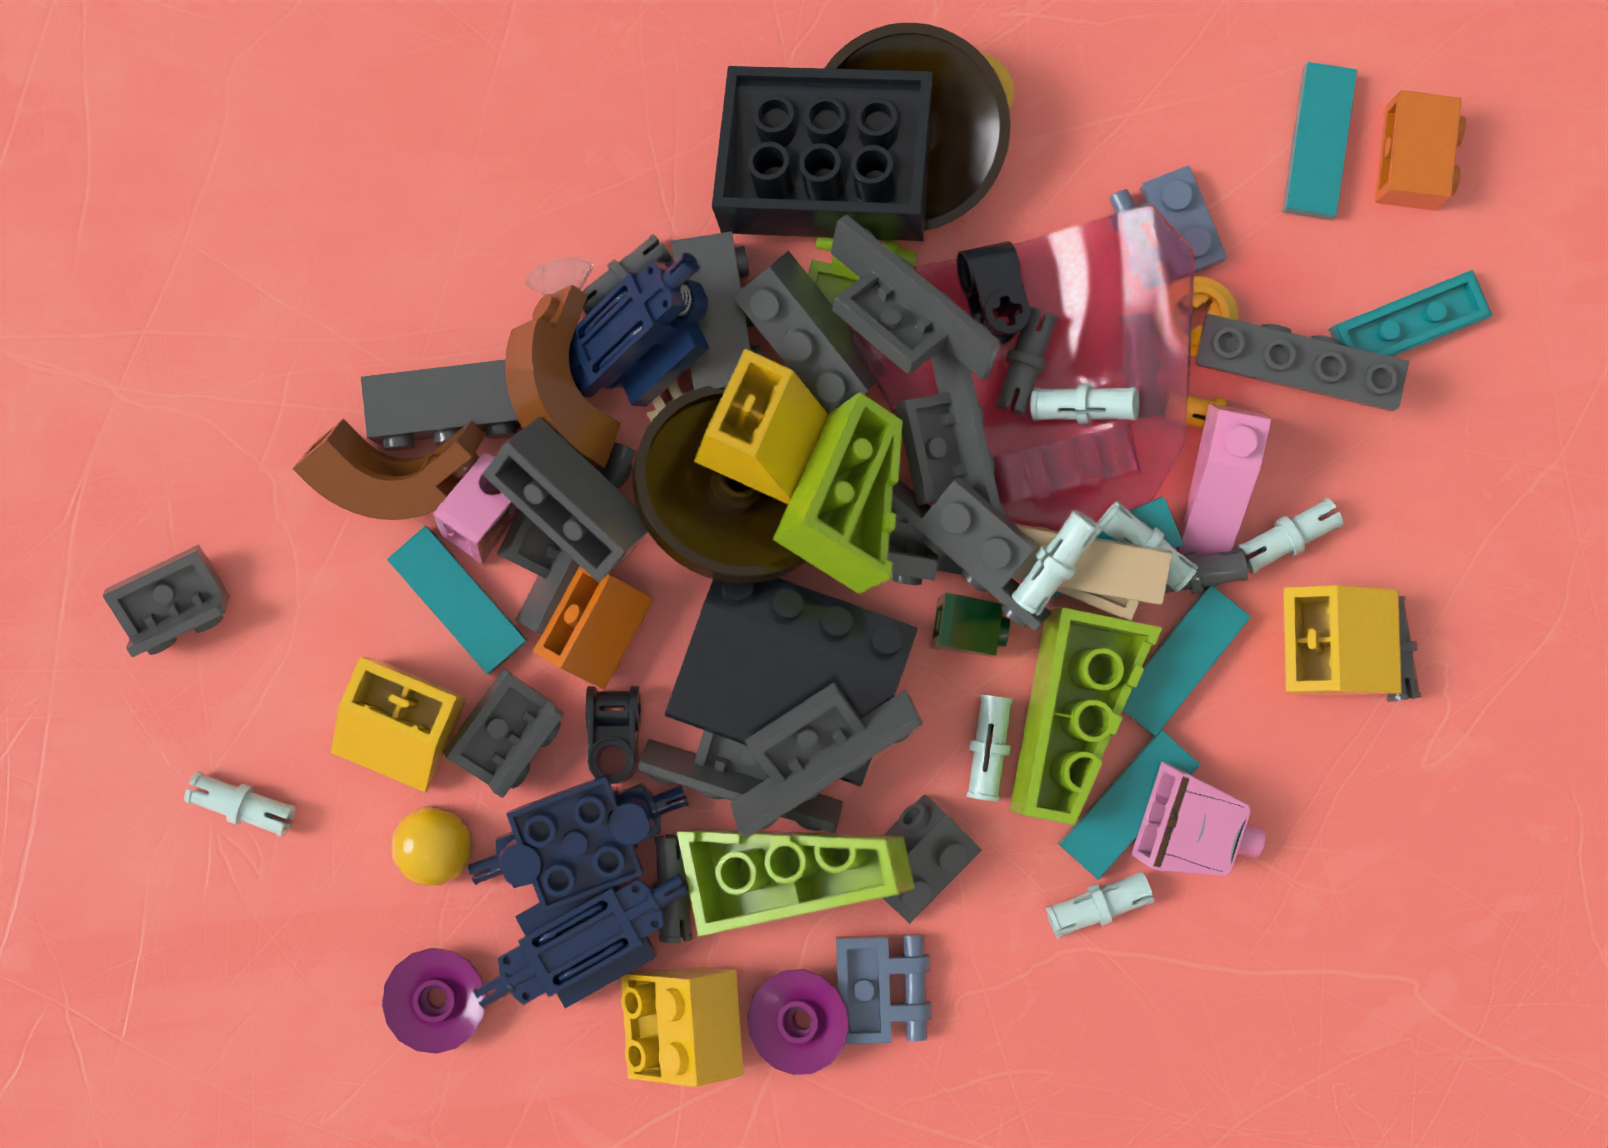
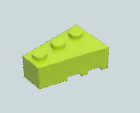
[773,392,903,594]

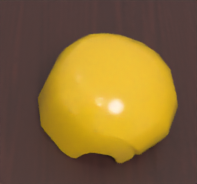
[392,806,471,886]

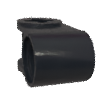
[956,241,1030,346]
[585,686,641,784]

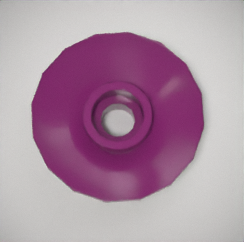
[381,948,487,1054]
[747,969,850,1075]

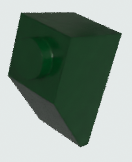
[931,593,1010,657]

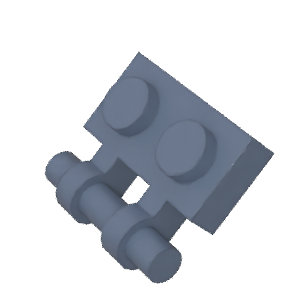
[1109,165,1227,290]
[836,934,932,1044]

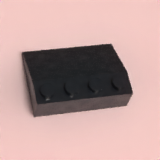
[712,66,933,241]
[664,578,918,787]

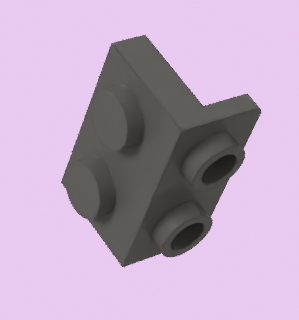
[102,544,230,657]
[443,668,563,798]
[882,795,982,924]

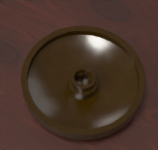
[825,22,1011,231]
[633,386,806,584]

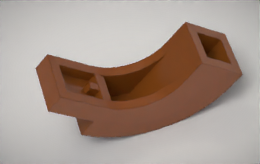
[505,284,621,470]
[292,418,486,520]

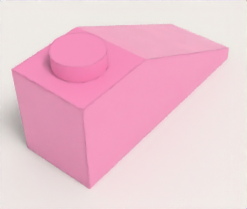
[1176,403,1272,557]

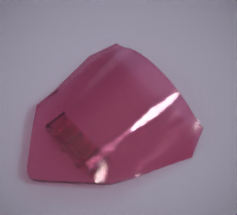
[852,204,1196,531]

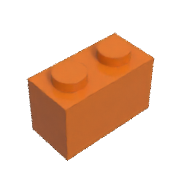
[1375,90,1466,210]
[533,566,653,690]

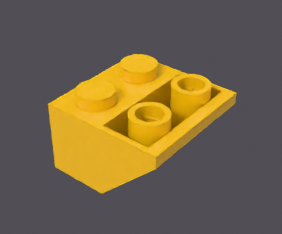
[694,349,828,504]
[1283,585,1402,696]
[331,657,468,793]
[621,967,744,1088]

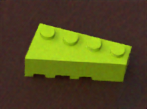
[1009,607,1162,825]
[677,829,915,936]

